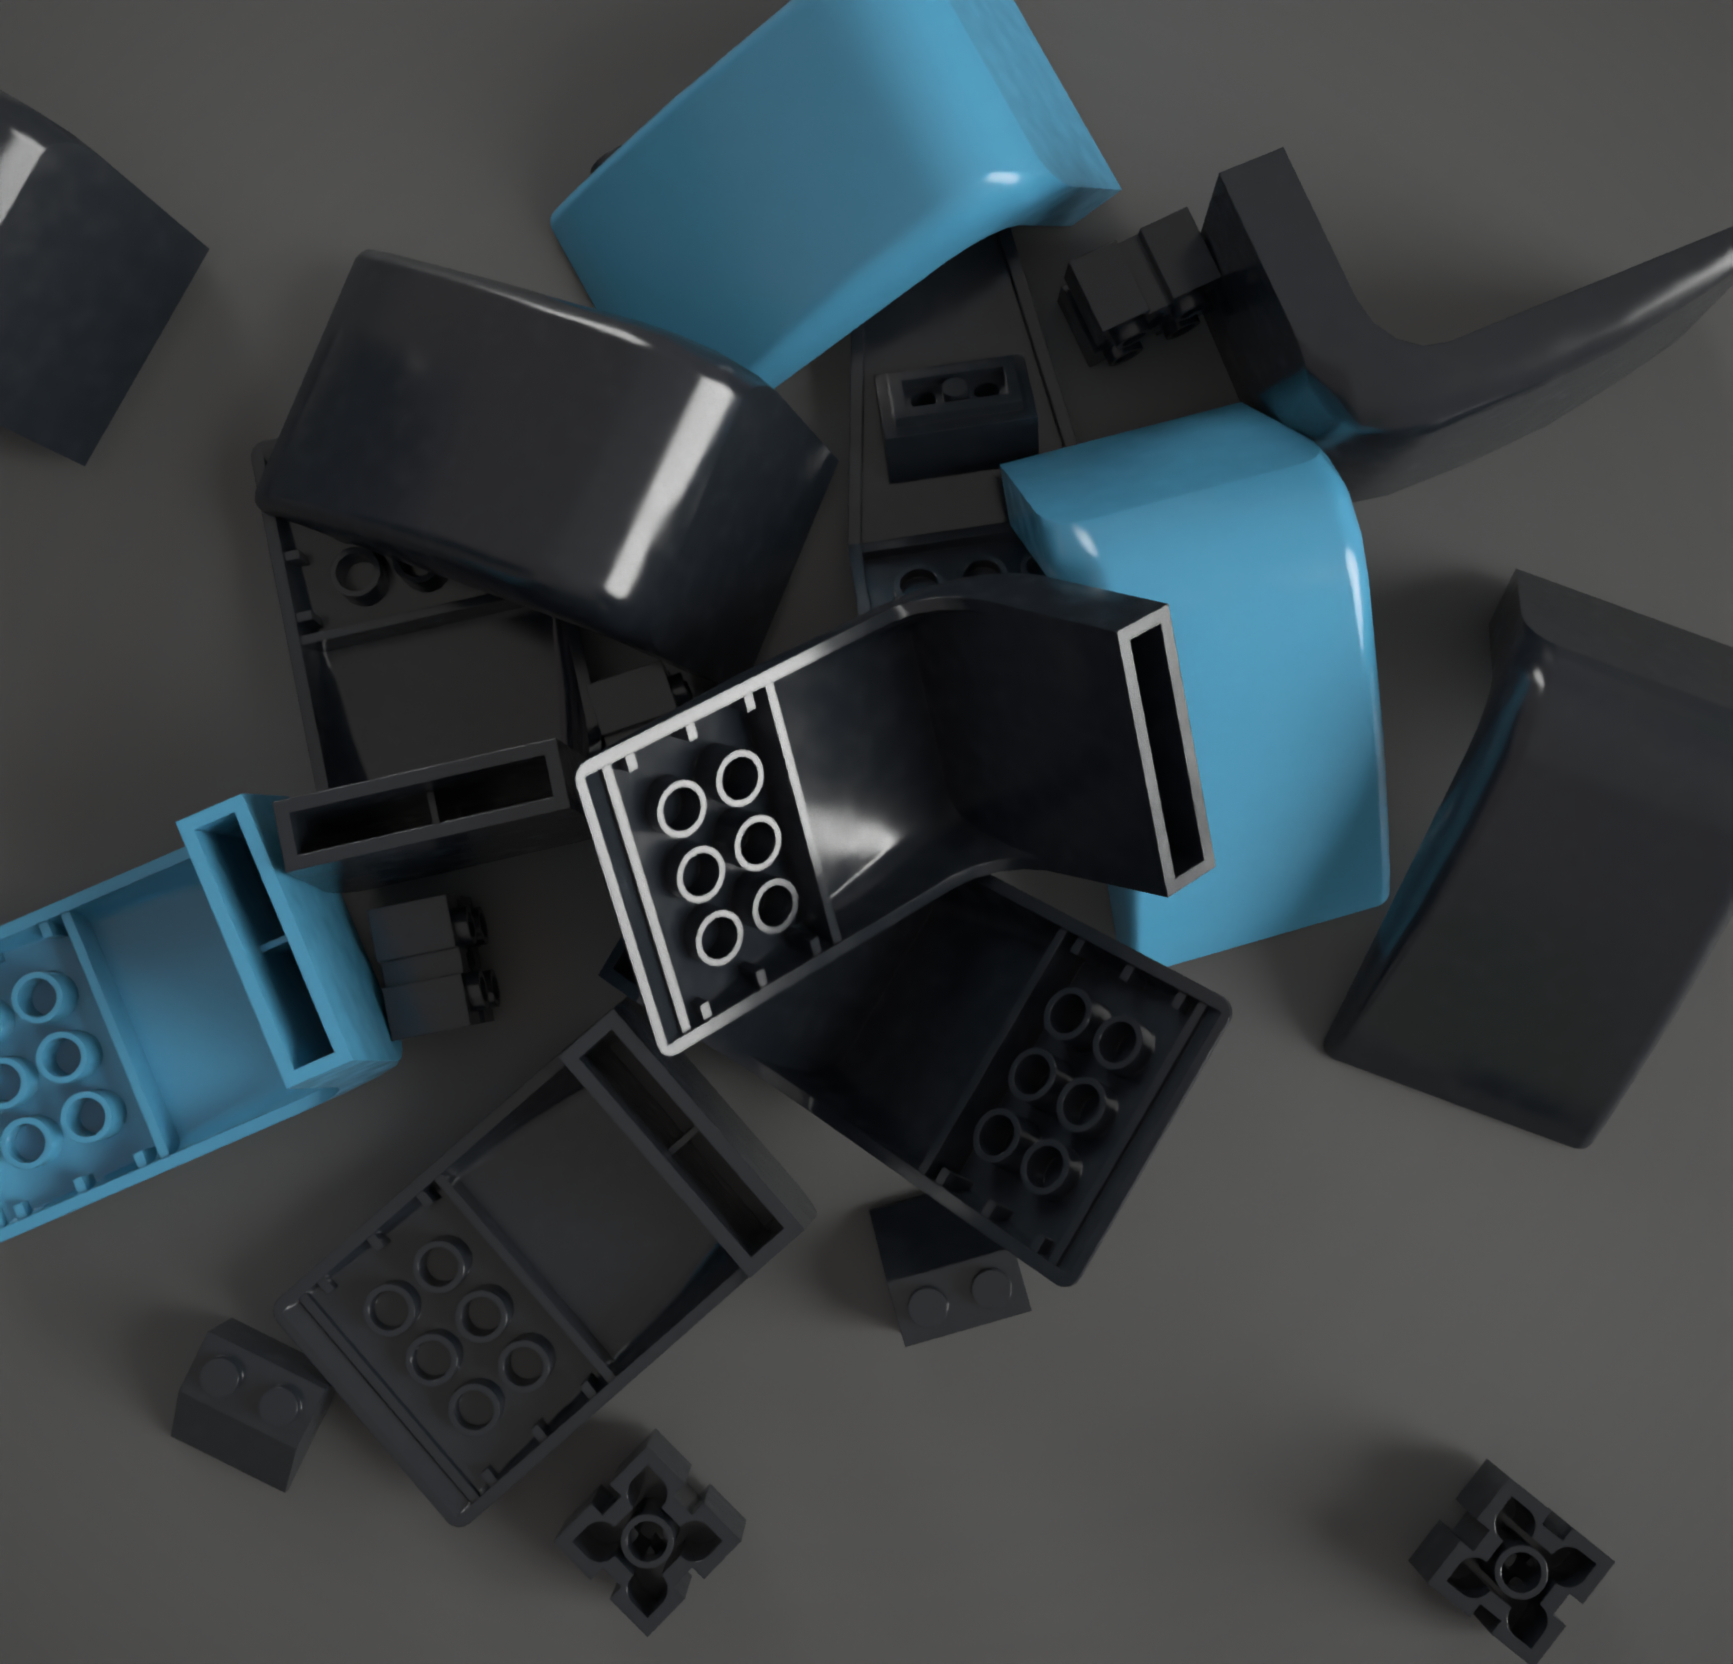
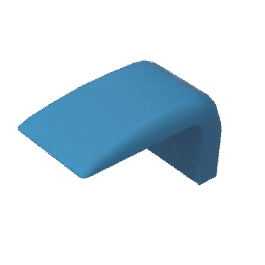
[550,0,1122,389]
[1000,402,1390,967]
[0,793,403,1243]

